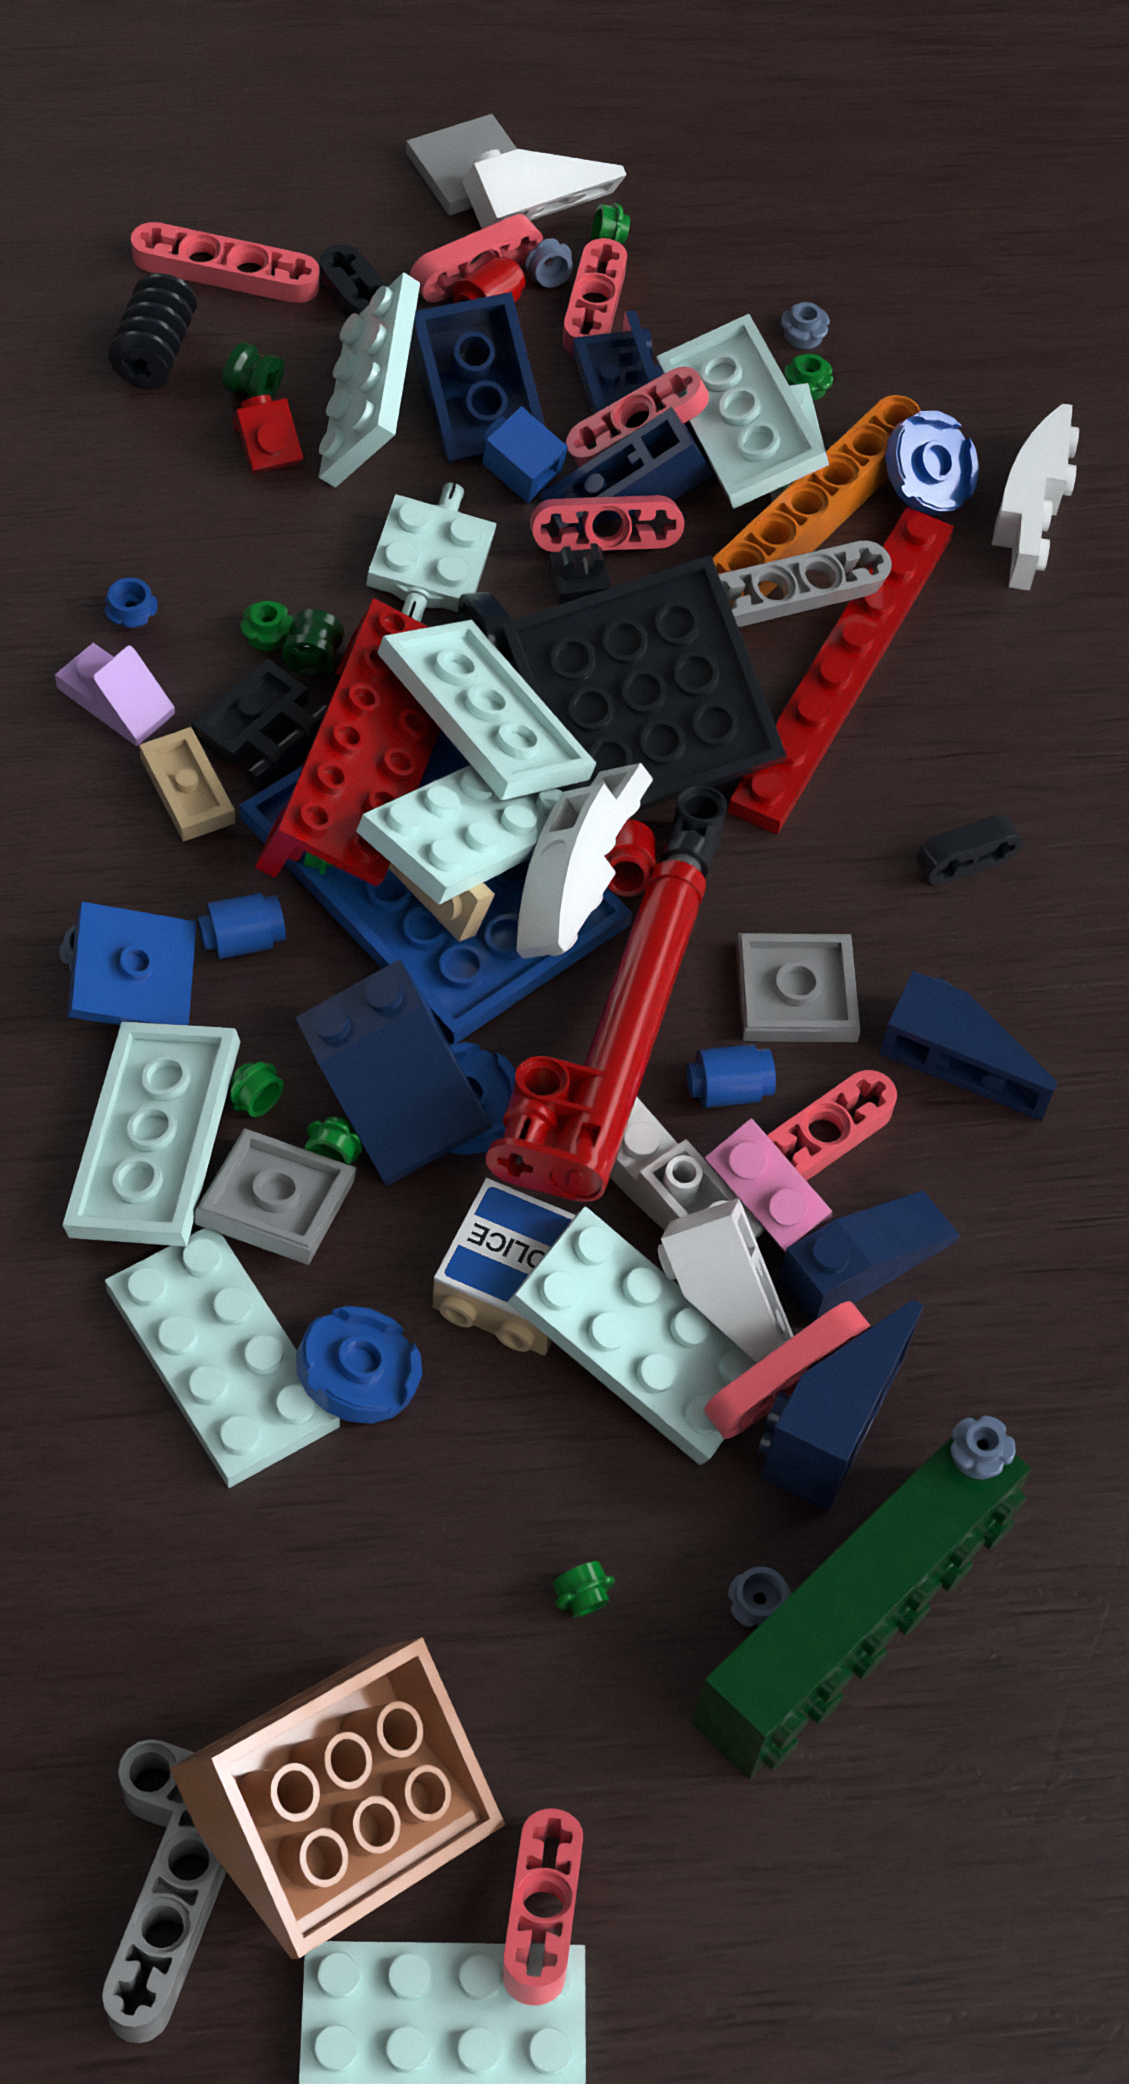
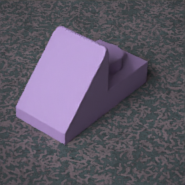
[55,642,175,746]

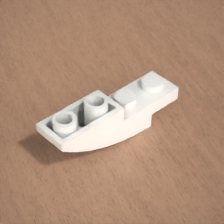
[992,404,1079,591]
[517,763,653,959]
[610,1097,765,1239]

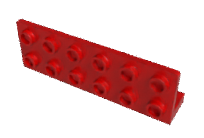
[255,598,441,886]

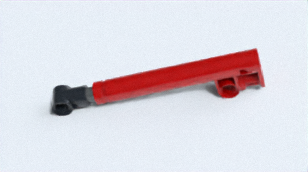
[485,785,727,1202]

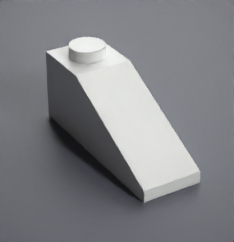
[462,149,627,229]
[658,1198,794,1363]

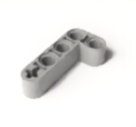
[102,1739,227,2043]

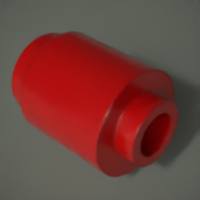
[453,257,526,303]
[604,820,657,897]

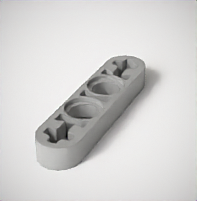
[719,540,892,627]

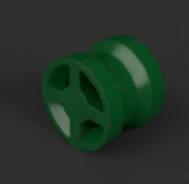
[222,341,284,399]
[282,609,344,678]

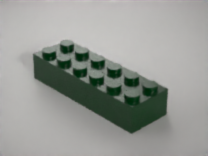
[692,1416,1032,1780]

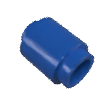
[197,892,286,960]
[686,1044,776,1108]

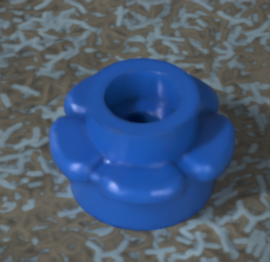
[104,578,158,628]

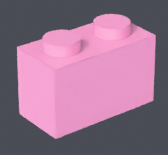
[705,1118,833,1254]

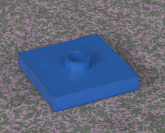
[67,902,196,1026]

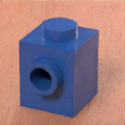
[482,406,568,504]

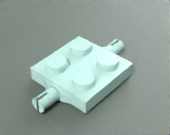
[366,482,497,622]

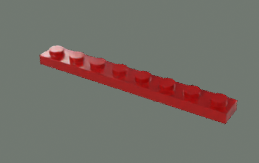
[728,507,954,835]

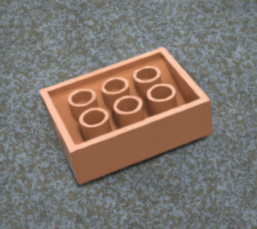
[170,1637,505,1959]

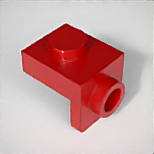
[231,395,304,475]

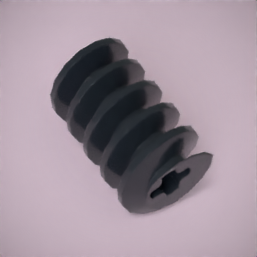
[108,273,197,390]

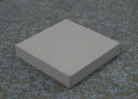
[406,114,517,216]
[736,933,860,1042]
[194,1128,356,1265]

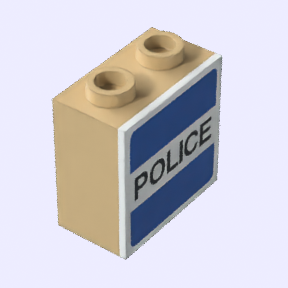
[433,1178,575,1356]

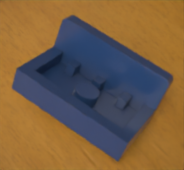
[572,310,664,422]

